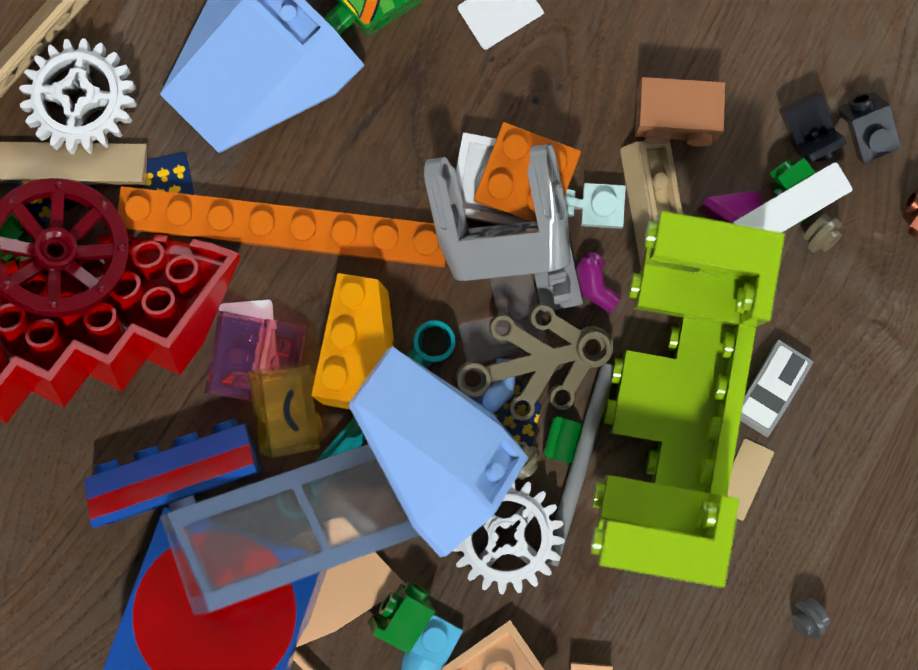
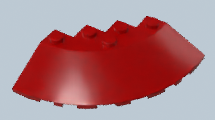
[0,233,241,424]

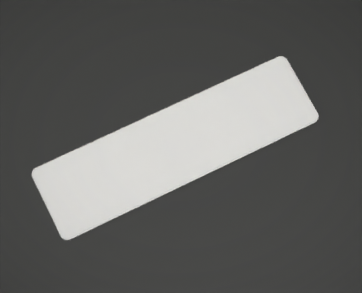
[734,162,852,233]

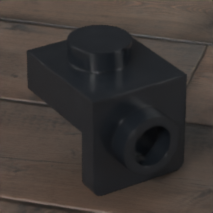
[779,91,846,162]
[838,93,901,164]

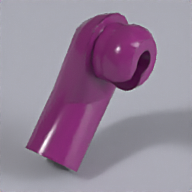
[576,252,622,314]

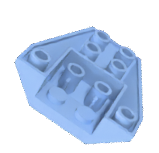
[160,0,364,153]
[348,347,528,558]

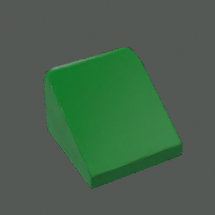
[543,416,582,463]

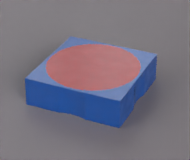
[103,507,327,670]

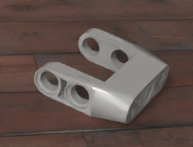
[424,144,570,281]

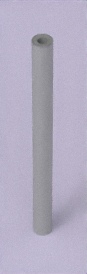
[545,363,613,567]

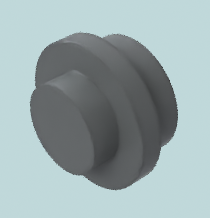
[792,598,830,639]

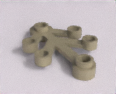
[455,304,613,421]

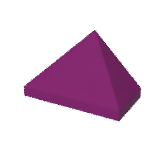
[698,191,763,224]

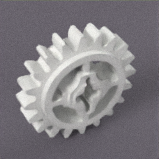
[19,38,137,154]
[452,481,565,594]

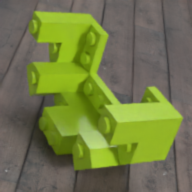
[591,211,785,588]

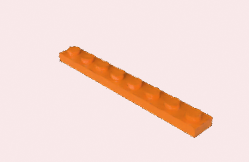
[118,186,446,268]

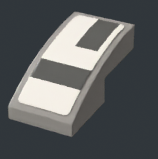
[740,340,814,437]

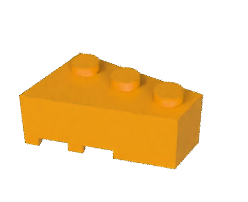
[311,273,394,410]

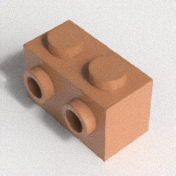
[635,77,725,147]

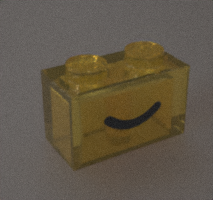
[248,363,323,458]

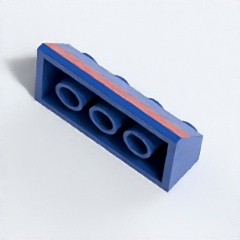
[84,419,264,528]

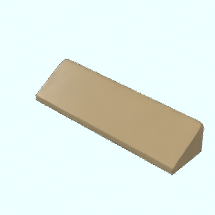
[0,0,89,98]
[620,141,683,266]
[0,142,147,186]

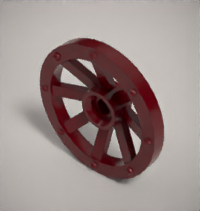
[0,178,129,317]

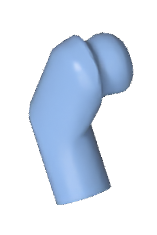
[471,358,516,413]

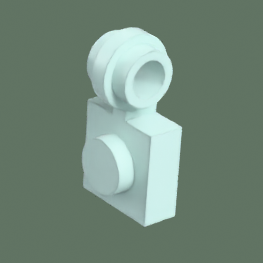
[564,183,626,229]

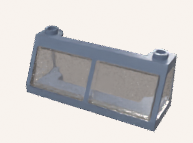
[160,444,420,615]

